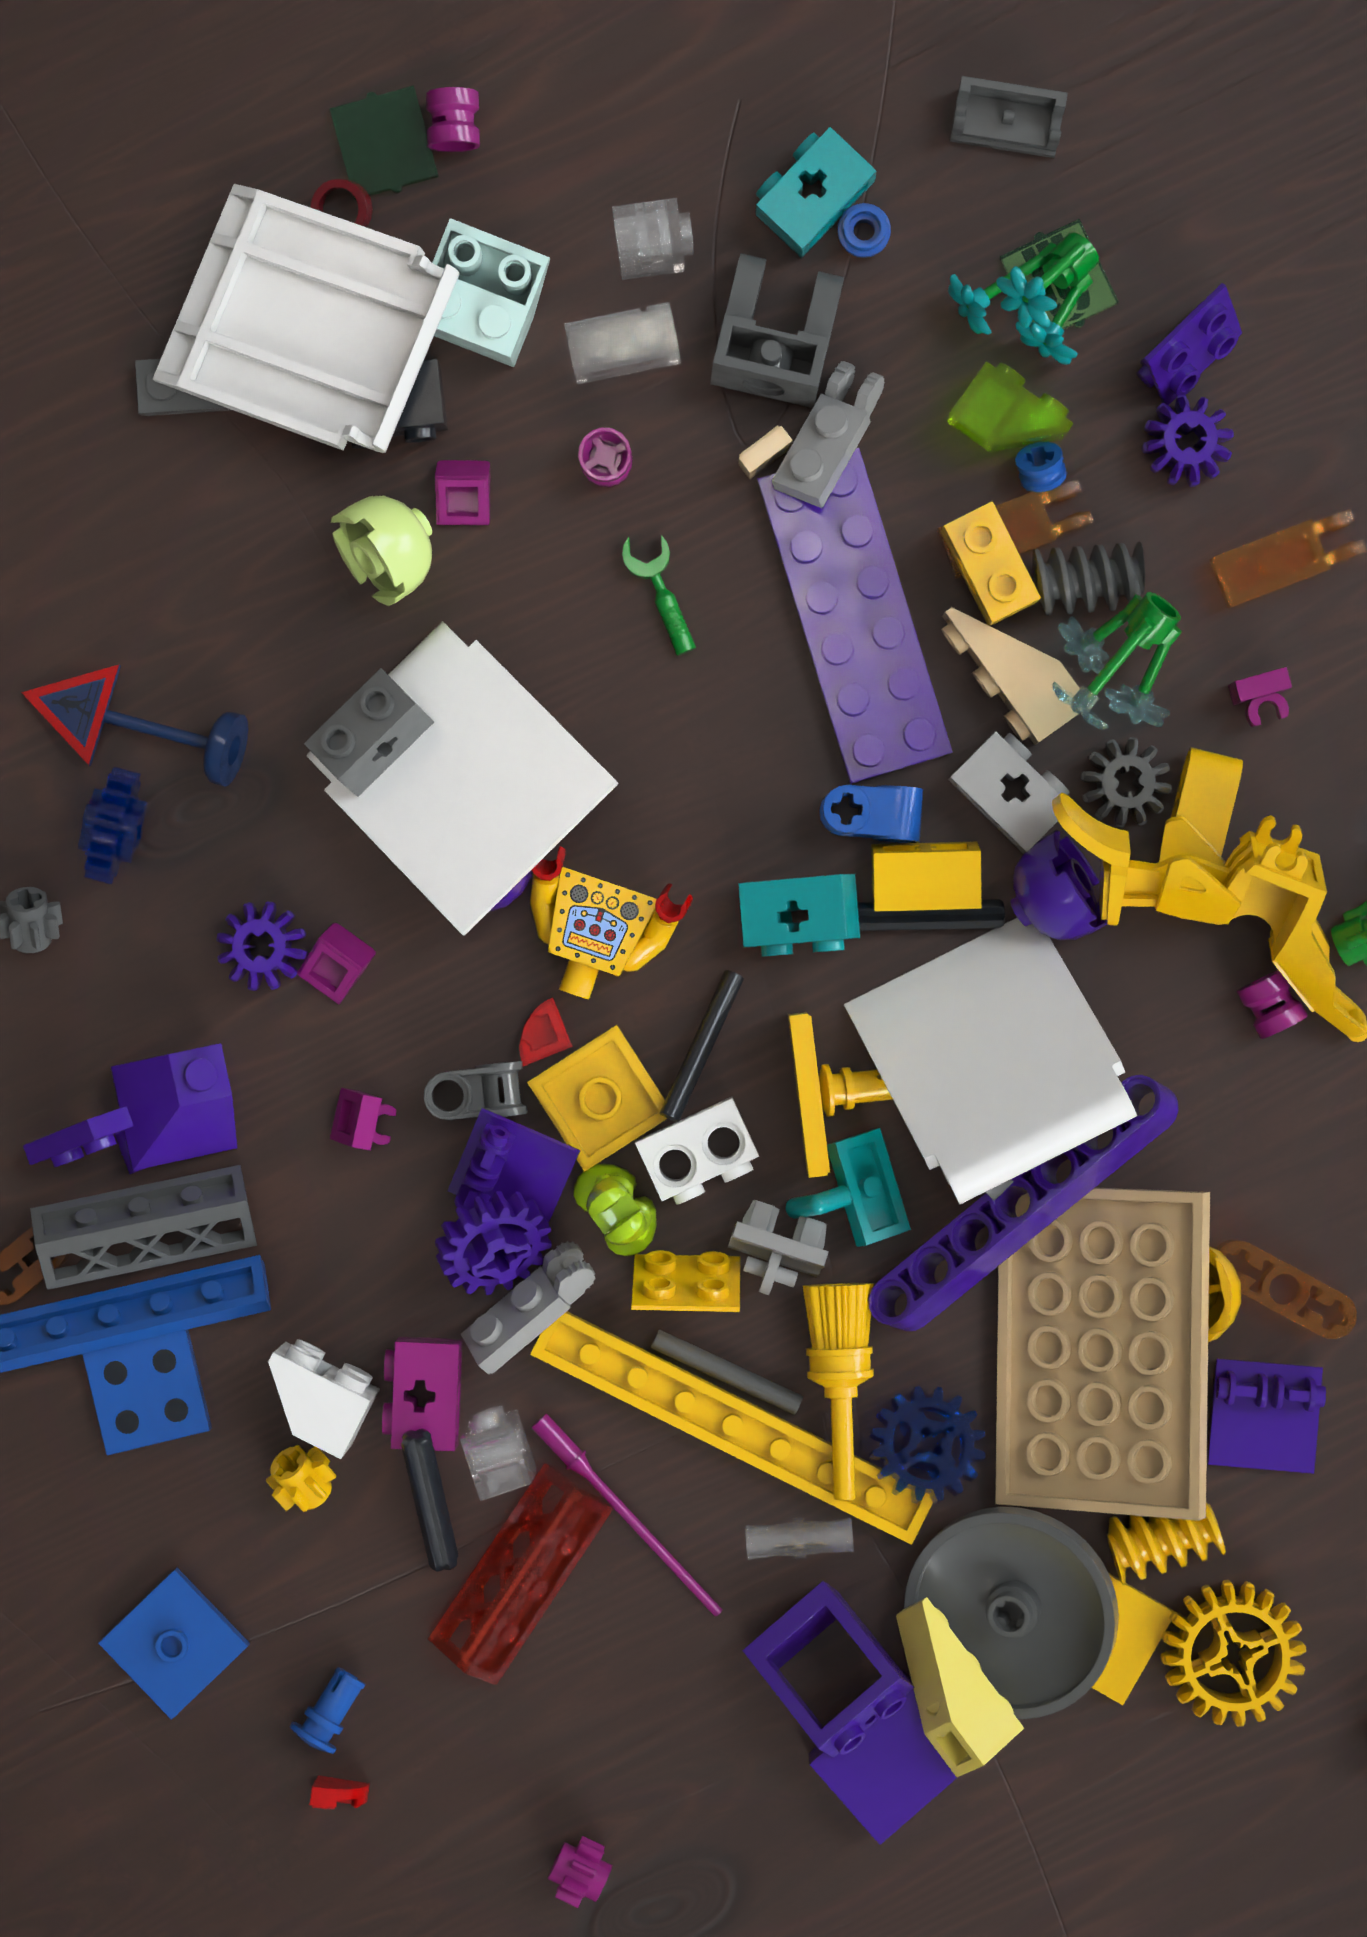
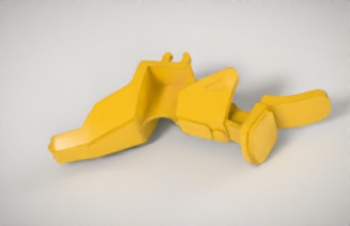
[1052,793,1367,1042]

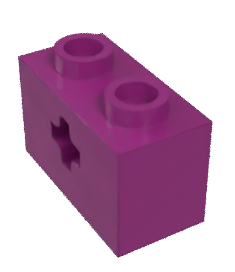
[382,1337,463,1451]

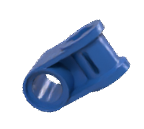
[819,785,923,843]

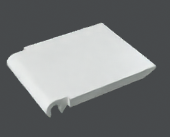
[153,184,460,453]
[307,621,619,936]
[844,918,1137,1205]

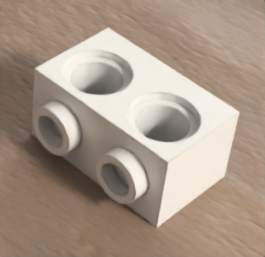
[635,1097,759,1205]

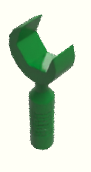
[622,535,696,656]

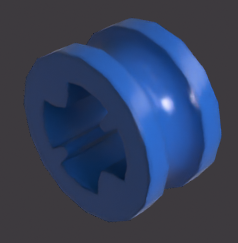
[1015,441,1067,492]

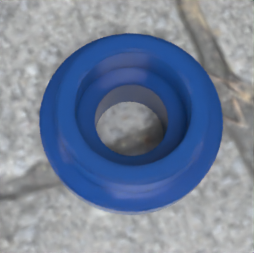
[837,203,891,258]

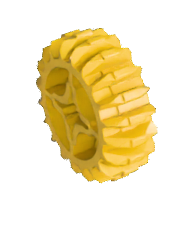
[1160,1580,1306,1727]

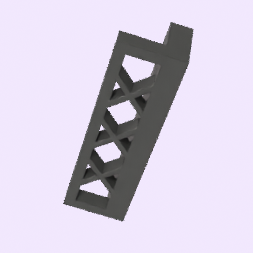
[30,1165,257,1290]

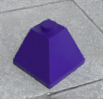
[110,1043,237,1171]

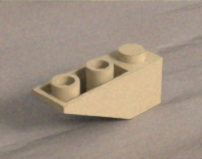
[941,607,1091,745]

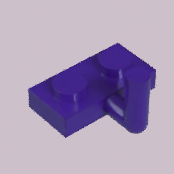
[23,1106,146,1174]

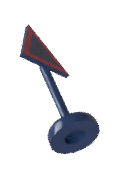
[21,664,248,786]

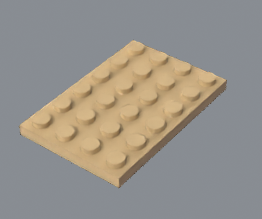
[995,1187,1210,1521]

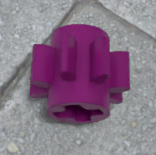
[547,1836,613,1908]

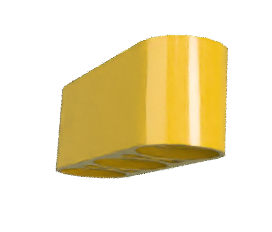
[1170,747,1243,856]

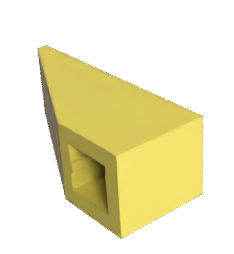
[896,1597,1024,1777]

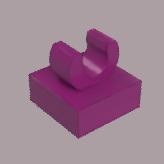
[1228,667,1292,727]
[330,1087,397,1151]

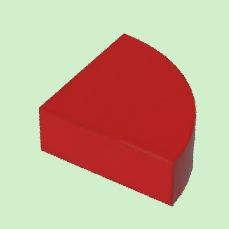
[519,997,573,1066]
[309,1775,370,1809]

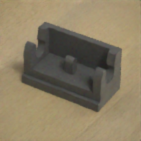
[950,76,1068,158]

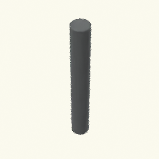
[651,1329,804,1415]

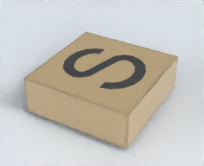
[739,425,793,479]

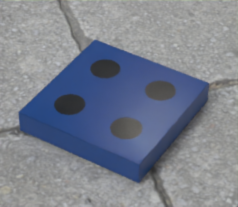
[82,1330,212,1455]

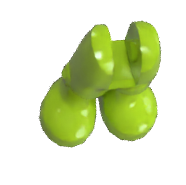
[573,1164,657,1256]

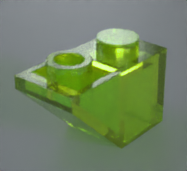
[946,361,1074,452]

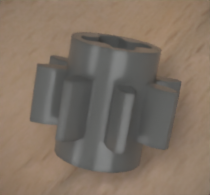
[0,887,63,953]

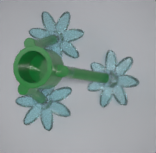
[1052,592,1182,730]

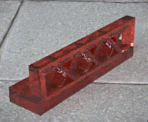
[428,1463,613,1685]

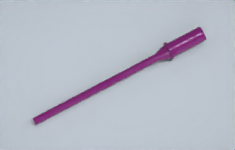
[531,1413,723,1617]

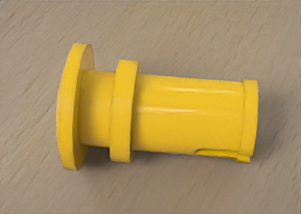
[819,1064,893,1117]

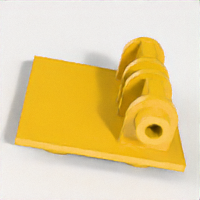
[631,1250,740,1312]

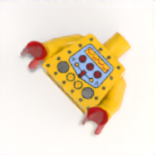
[530,846,693,1000]

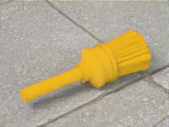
[803,1283,874,1500]

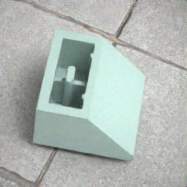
[432,218,550,367]

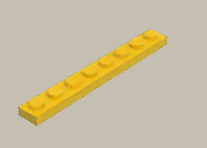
[530,1311,936,1545]

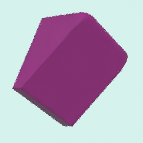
[435,460,490,525]
[298,923,376,1005]

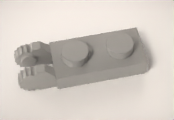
[772,361,885,508]
[461,1241,596,1375]

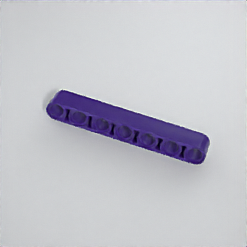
[868,1075,1179,1332]

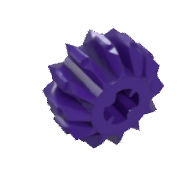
[1142,395,1234,487]
[216,901,307,991]

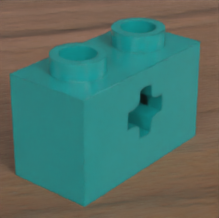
[756,127,877,259]
[738,874,860,957]

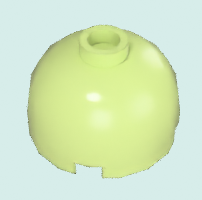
[331,495,432,606]

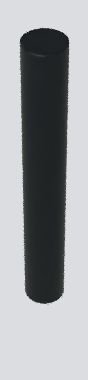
[660,970,744,1122]

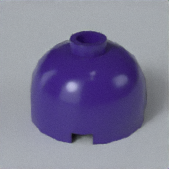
[1011,830,1107,940]

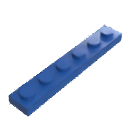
[0,1255,271,1373]

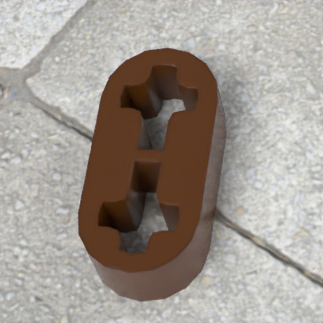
[0,1227,70,1305]

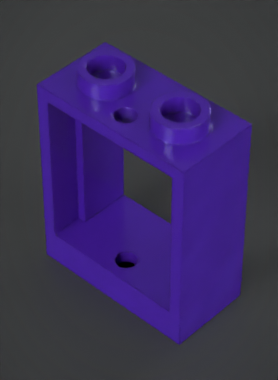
[742,1581,915,1758]

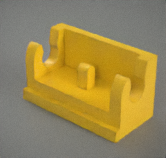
[871,841,982,911]

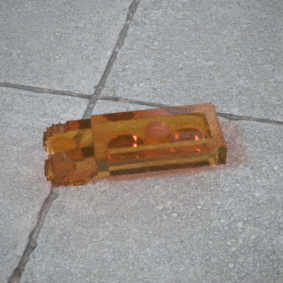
[937,480,1094,579]
[1209,509,1367,609]

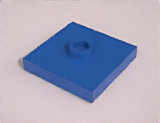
[98,1567,250,1720]

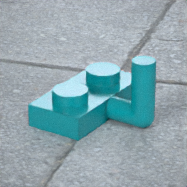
[786,1128,911,1247]

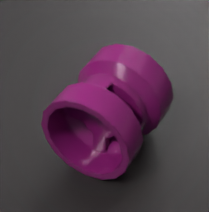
[426,87,480,152]
[578,427,633,487]
[1236,970,1308,1039]

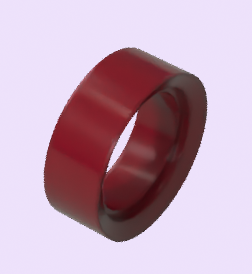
[311,179,373,228]

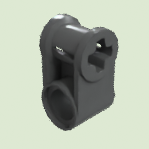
[424,1061,528,1120]

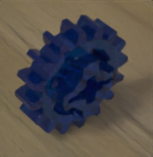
[78,767,148,884]
[869,1386,986,1504]

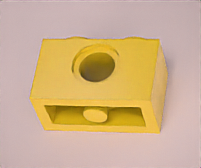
[941,501,1041,626]

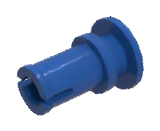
[289,1666,366,1754]

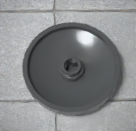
[904,1507,1119,1719]

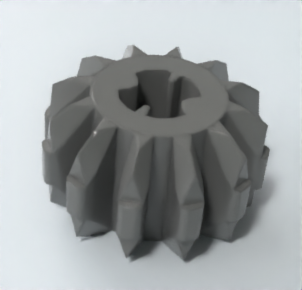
[1080,737,1172,828]

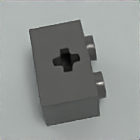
[304,668,434,797]

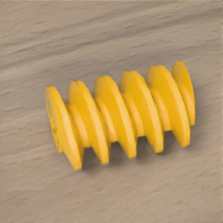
[1107,1502,1226,1585]

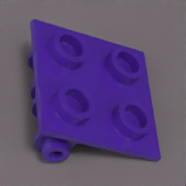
[1136,283,1242,405]
[447,1108,580,1224]
[1208,1358,1326,1474]

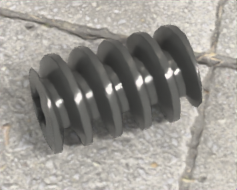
[1032,541,1145,616]

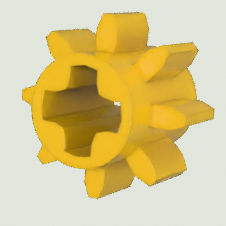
[266,1445,336,1512]

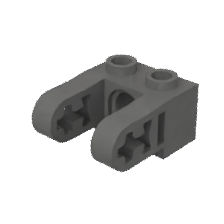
[710,253,845,408]

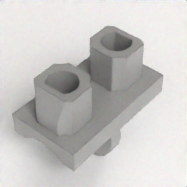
[727,1200,829,1295]

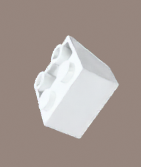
[268,1339,380,1459]

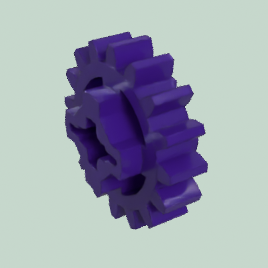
[435,1191,552,1295]

